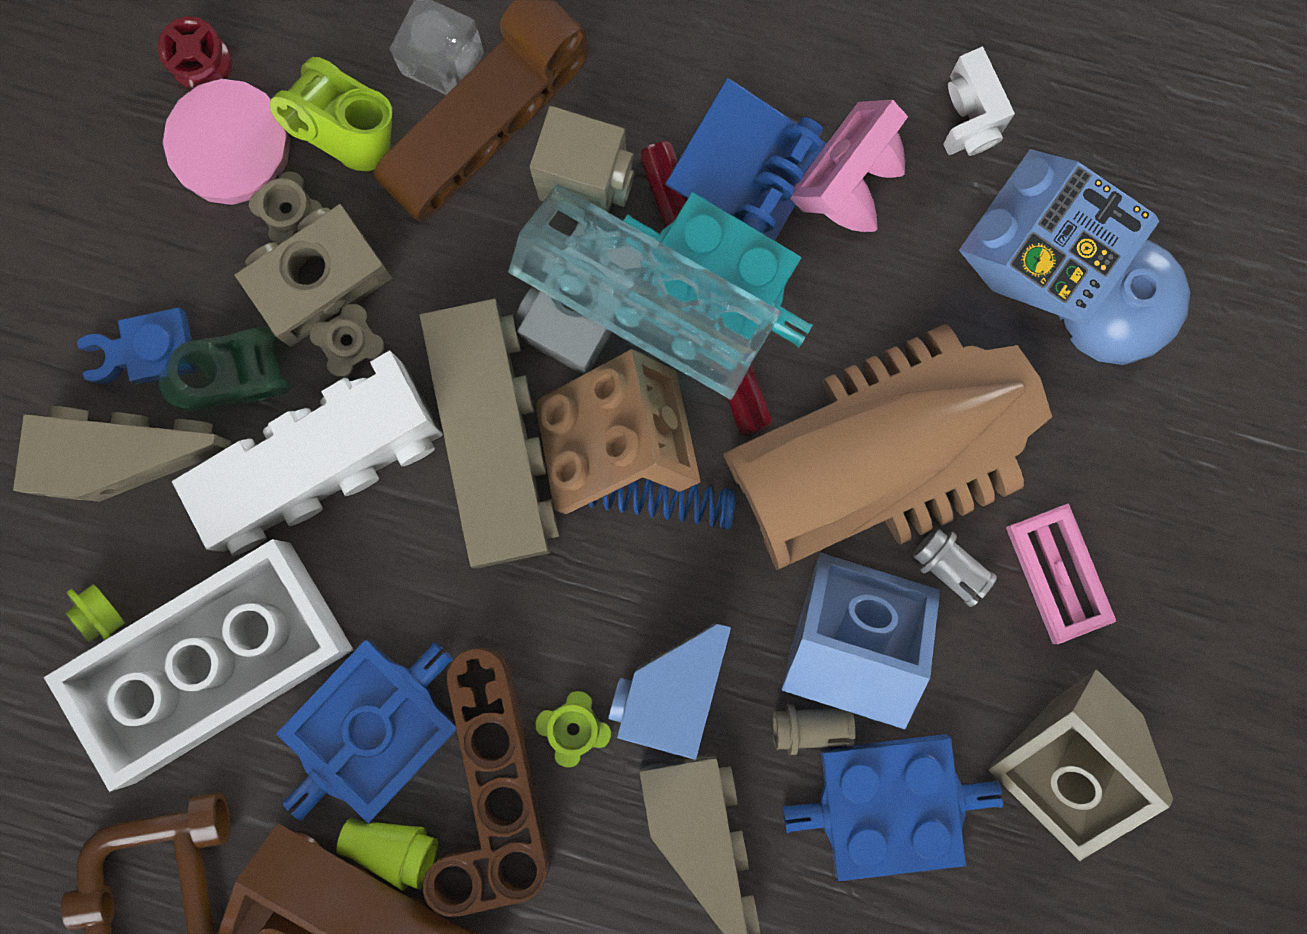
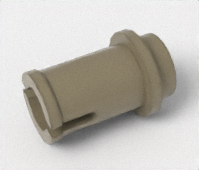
[772,704,855,756]

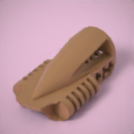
[723,324,1052,570]

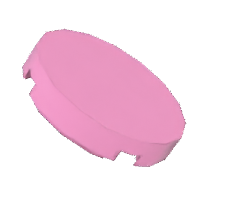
[163,79,291,205]

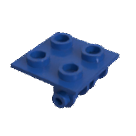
[665,78,827,241]

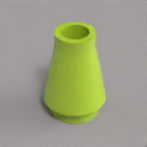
[337,817,438,890]

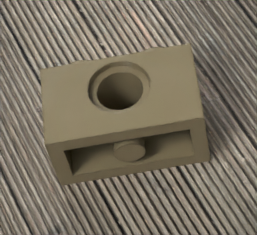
[529,106,635,222]
[235,204,393,347]

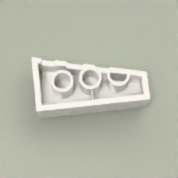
[172,350,444,556]

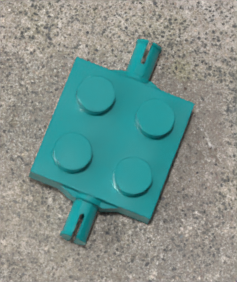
[615,192,813,368]

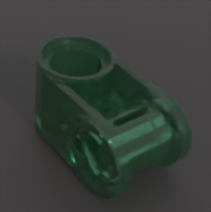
[159,327,291,410]

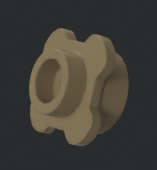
[249,172,323,244]
[310,304,384,377]

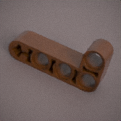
[373,0,588,222]
[423,648,550,917]

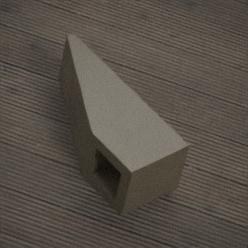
[13,406,231,502]
[640,753,760,934]

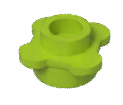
[65,584,125,642]
[536,691,611,767]

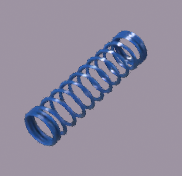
[589,479,737,530]

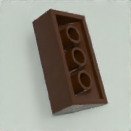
[218,823,480,934]

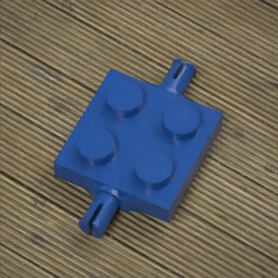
[276,639,457,823]
[783,734,1003,881]

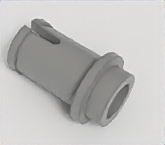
[913,528,997,607]

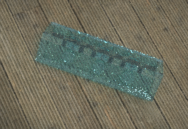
[508,184,781,400]

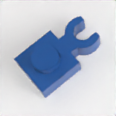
[77,307,198,385]

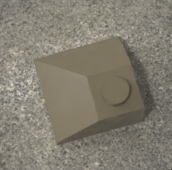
[988,669,1173,861]

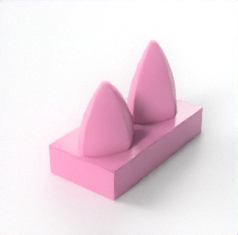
[790,100,908,232]

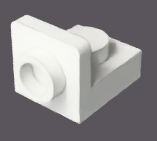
[943,46,1015,156]

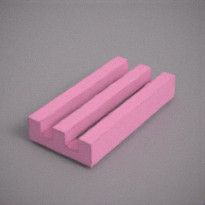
[1006,503,1117,644]

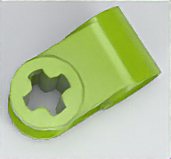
[269,57,392,171]

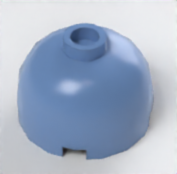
[1059,240,1191,365]

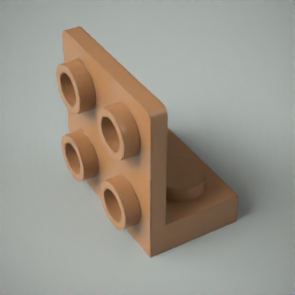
[536,349,701,514]

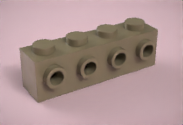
[419,299,559,569]

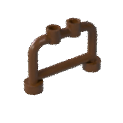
[61,792,231,934]

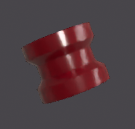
[157,16,232,90]

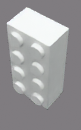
[44,539,354,792]

